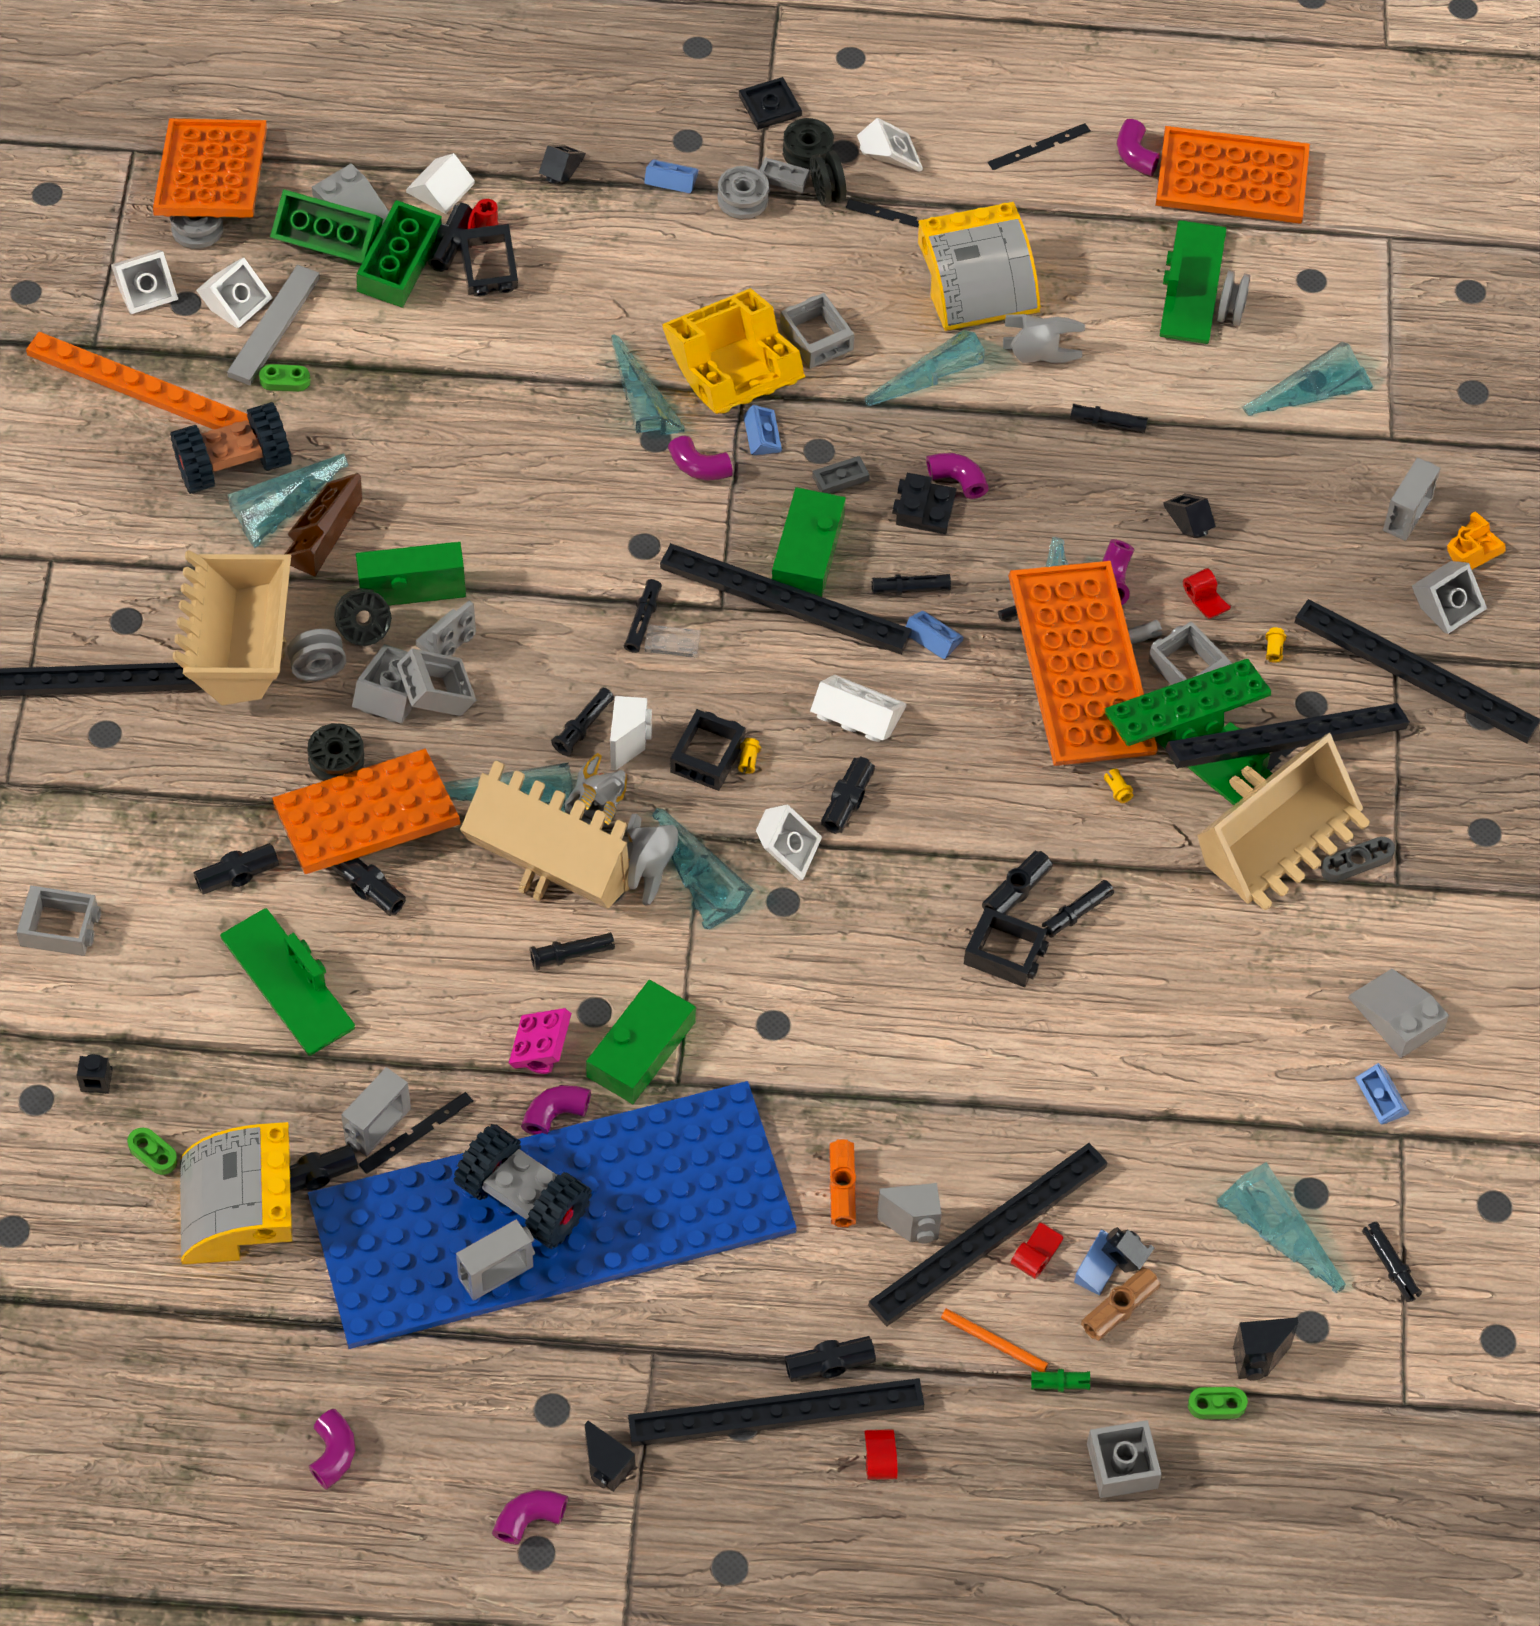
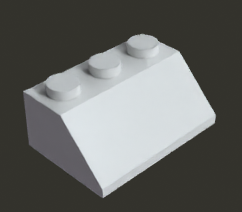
[810,675,907,742]

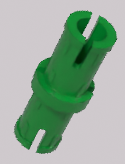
[1031,1369,1090,1392]

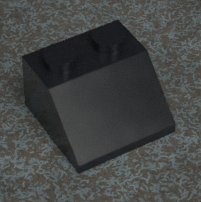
[1233,1317,1299,1381]

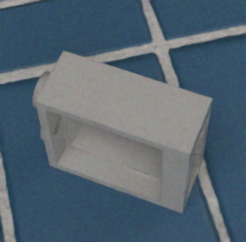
[780,293,854,369]
[1383,457,1441,541]
[1148,621,1232,685]
[397,648,477,716]
[16,885,101,956]
[341,1067,411,1157]
[456,1219,535,1301]

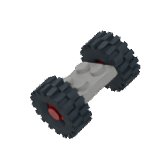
[454,1124,592,1249]

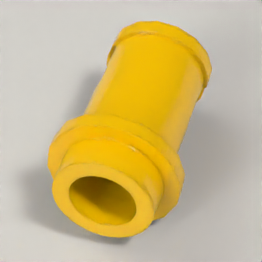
[1265,627,1286,663]
[738,738,761,774]
[1104,769,1133,803]

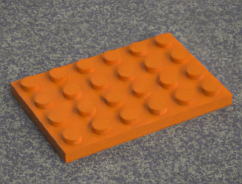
[153,118,267,218]
[1155,126,1310,224]
[272,748,461,875]

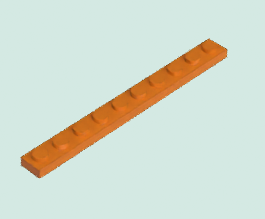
[26,332,249,429]

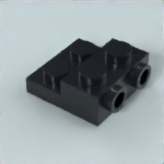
[892,472,957,535]

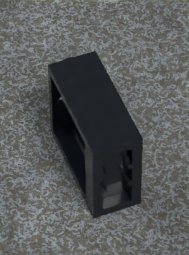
[459,224,518,297]
[670,709,746,791]
[964,907,1049,987]

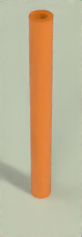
[941,1308,1049,1372]

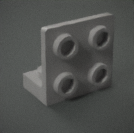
[416,600,476,656]

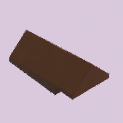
[284,473,362,577]

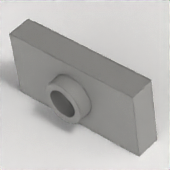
[759,157,811,193]

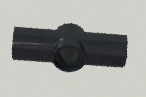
[428,203,473,272]
[821,756,875,834]
[193,843,279,895]
[982,850,1053,914]
[331,858,406,916]
[290,1144,359,1193]
[785,1336,876,1382]

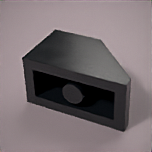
[539,145,586,184]
[1163,493,1216,538]
[585,1420,635,1492]

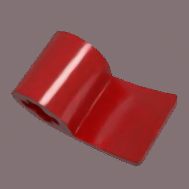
[468,199,498,248]
[1183,568,1231,619]
[1010,1223,1063,1279]
[864,1429,898,1480]

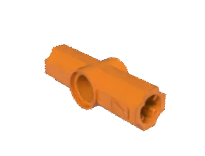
[829,1139,856,1227]

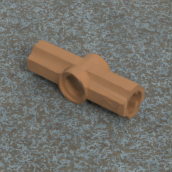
[1081,1267,1161,1341]

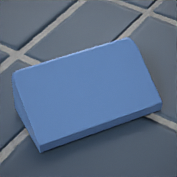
[644,159,699,193]
[744,405,782,455]
[905,611,964,659]
[1355,1063,1410,1125]
[1074,1229,1117,1296]

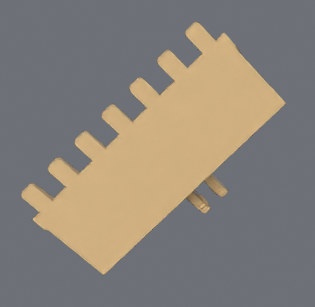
[172,550,291,705]
[1197,733,1370,910]
[460,761,630,909]

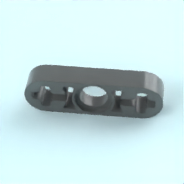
[1321,837,1395,882]

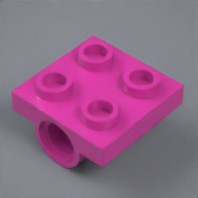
[509,1008,572,1074]

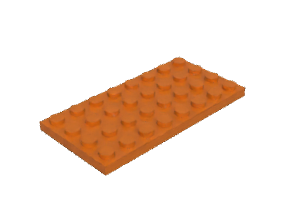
[1008,561,1158,766]

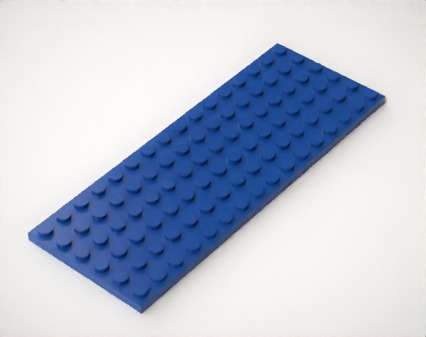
[308,1081,797,1349]

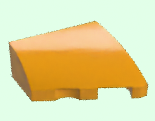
[1447,511,1506,569]

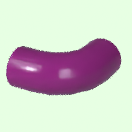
[1116,119,1160,176]
[668,436,733,481]
[926,453,989,499]
[1102,539,1134,605]
[521,1085,591,1135]
[309,1409,355,1490]
[492,1489,568,1545]

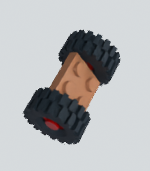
[170,402,292,494]

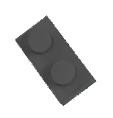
[812,456,870,494]

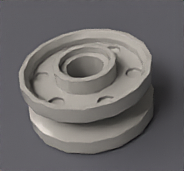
[718,166,769,219]
[170,216,223,249]
[1217,270,1251,326]
[287,629,346,681]

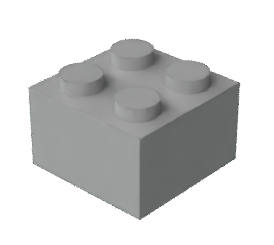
[1087,1420,1162,1498]

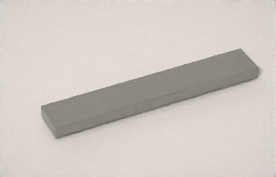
[227,265,320,385]

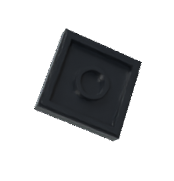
[739,77,802,130]

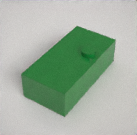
[270,189,383,264]
[356,200,442,308]
[772,487,846,597]
[356,541,466,606]
[586,979,696,1104]

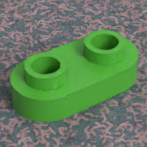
[259,364,311,392]
[127,1127,178,1175]
[1188,1387,1248,1419]

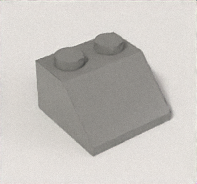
[1412,561,1487,634]
[877,1183,942,1244]

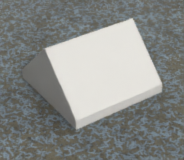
[406,153,475,214]

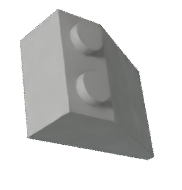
[312,163,389,225]
[352,644,413,724]
[1348,969,1449,1059]

